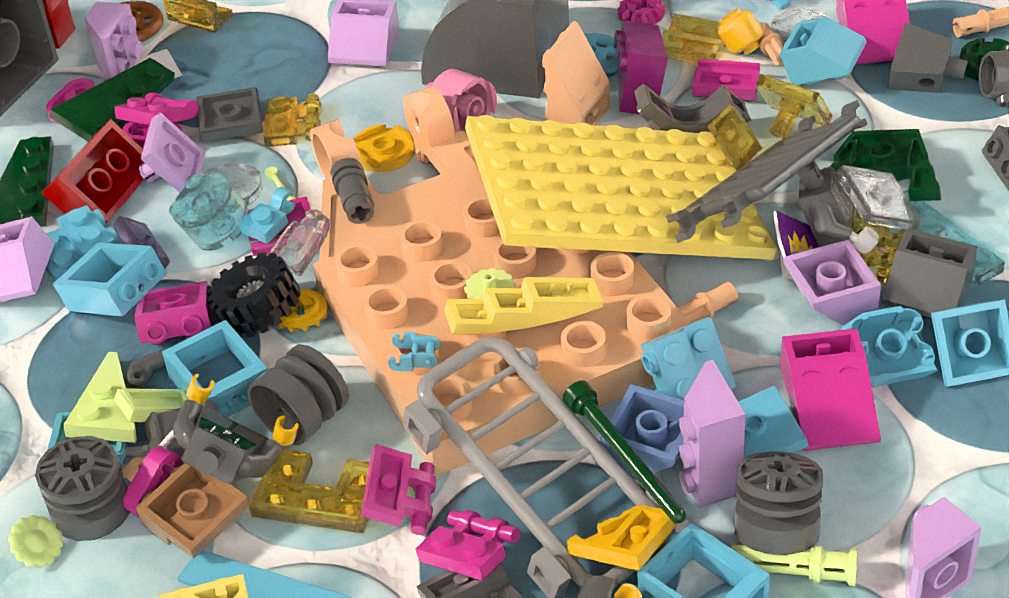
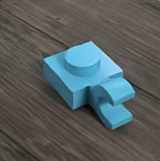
[239,187,295,244]

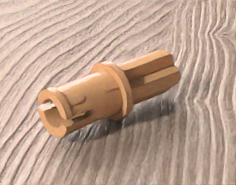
[953,6,1009,38]
[758,22,784,66]
[677,281,738,323]

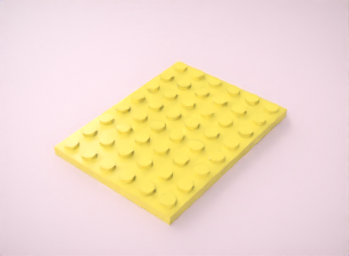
[465,115,777,260]

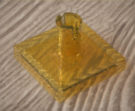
[756,74,833,139]

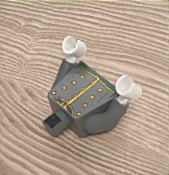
[798,161,879,254]

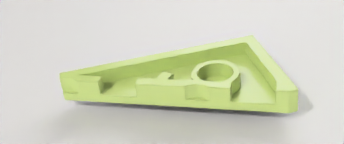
[64,352,137,443]

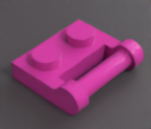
[115,93,199,125]

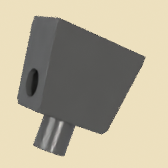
[888,23,968,93]

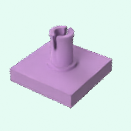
[139,112,206,199]

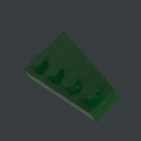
[50,57,175,142]
[0,136,54,227]

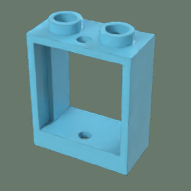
[53,243,167,317]
[162,320,268,418]
[637,522,770,598]

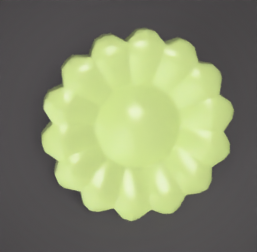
[464,268,515,299]
[8,514,64,568]

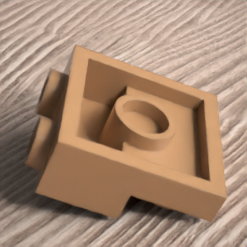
[136,463,250,559]

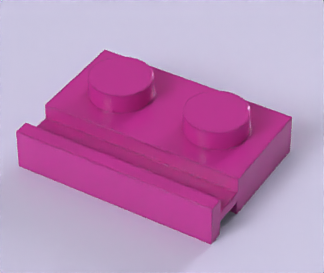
[692,59,760,100]

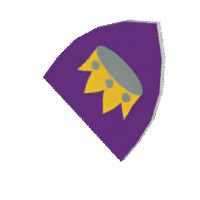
[764,210,819,295]

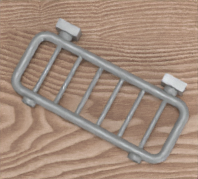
[402,337,672,598]

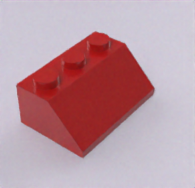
[42,119,145,223]

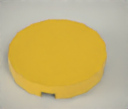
[354,124,415,173]

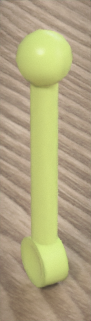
[265,167,297,200]

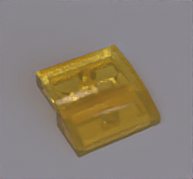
[662,14,726,64]

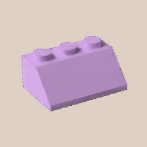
[679,359,746,507]

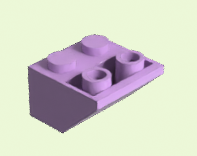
[328,0,400,66]
[85,1,143,79]
[0,217,55,303]

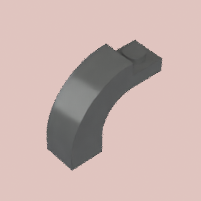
[634,83,751,141]

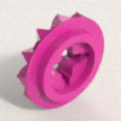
[618,0,665,24]

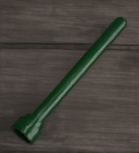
[562,380,686,524]

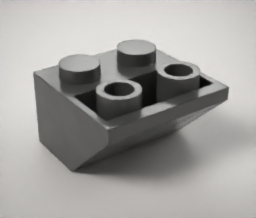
[882,228,978,318]

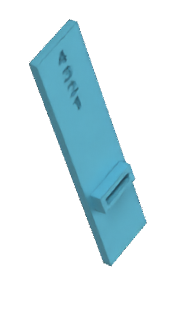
[177,550,352,598]

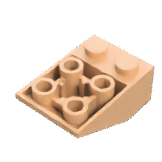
[542,21,610,126]

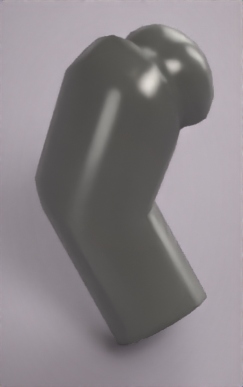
[125,349,166,389]

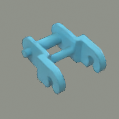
[388,332,440,372]

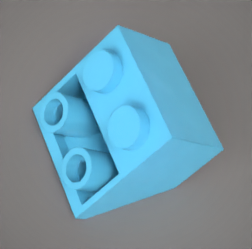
[779,16,867,86]

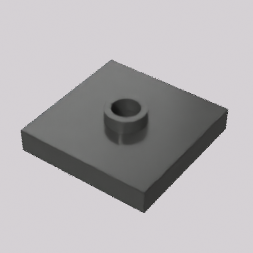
[196,87,264,143]

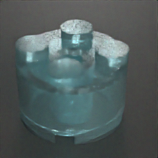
[169,173,250,251]

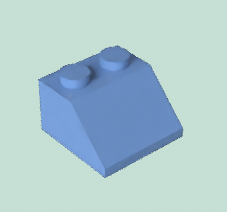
[600,384,684,480]

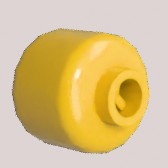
[718,8,763,55]

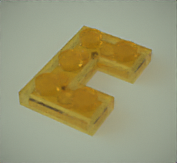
[249,450,369,534]

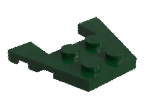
[823,129,941,201]

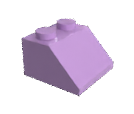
[783,239,881,325]
[905,497,982,598]

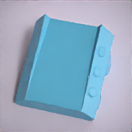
[841,306,938,387]

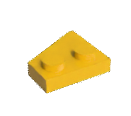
[567,504,677,571]

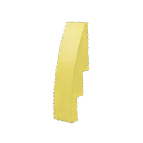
[444,277,604,335]

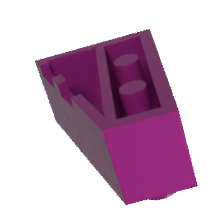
[613,20,668,114]

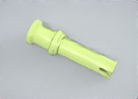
[731,543,858,587]

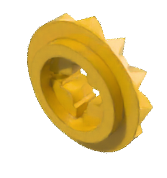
[278,289,328,334]

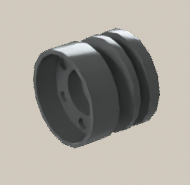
[247,344,349,446]
[35,436,130,541]
[734,451,823,555]

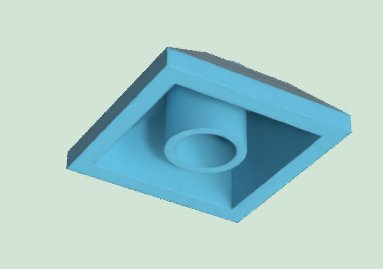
[931,299,1009,387]

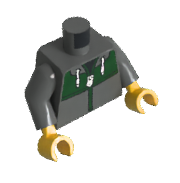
[173,374,299,484]

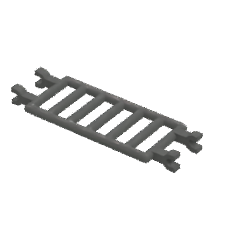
[666,100,868,243]

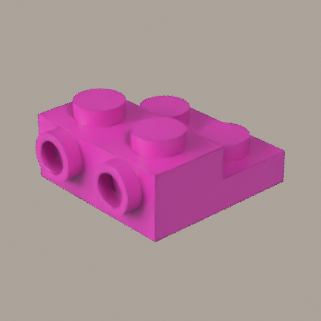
[134,280,212,345]

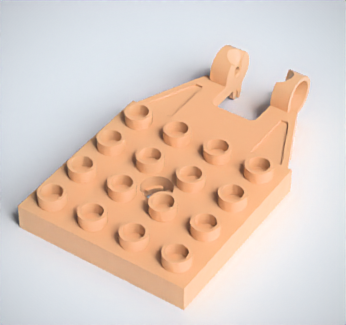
[310,86,690,477]

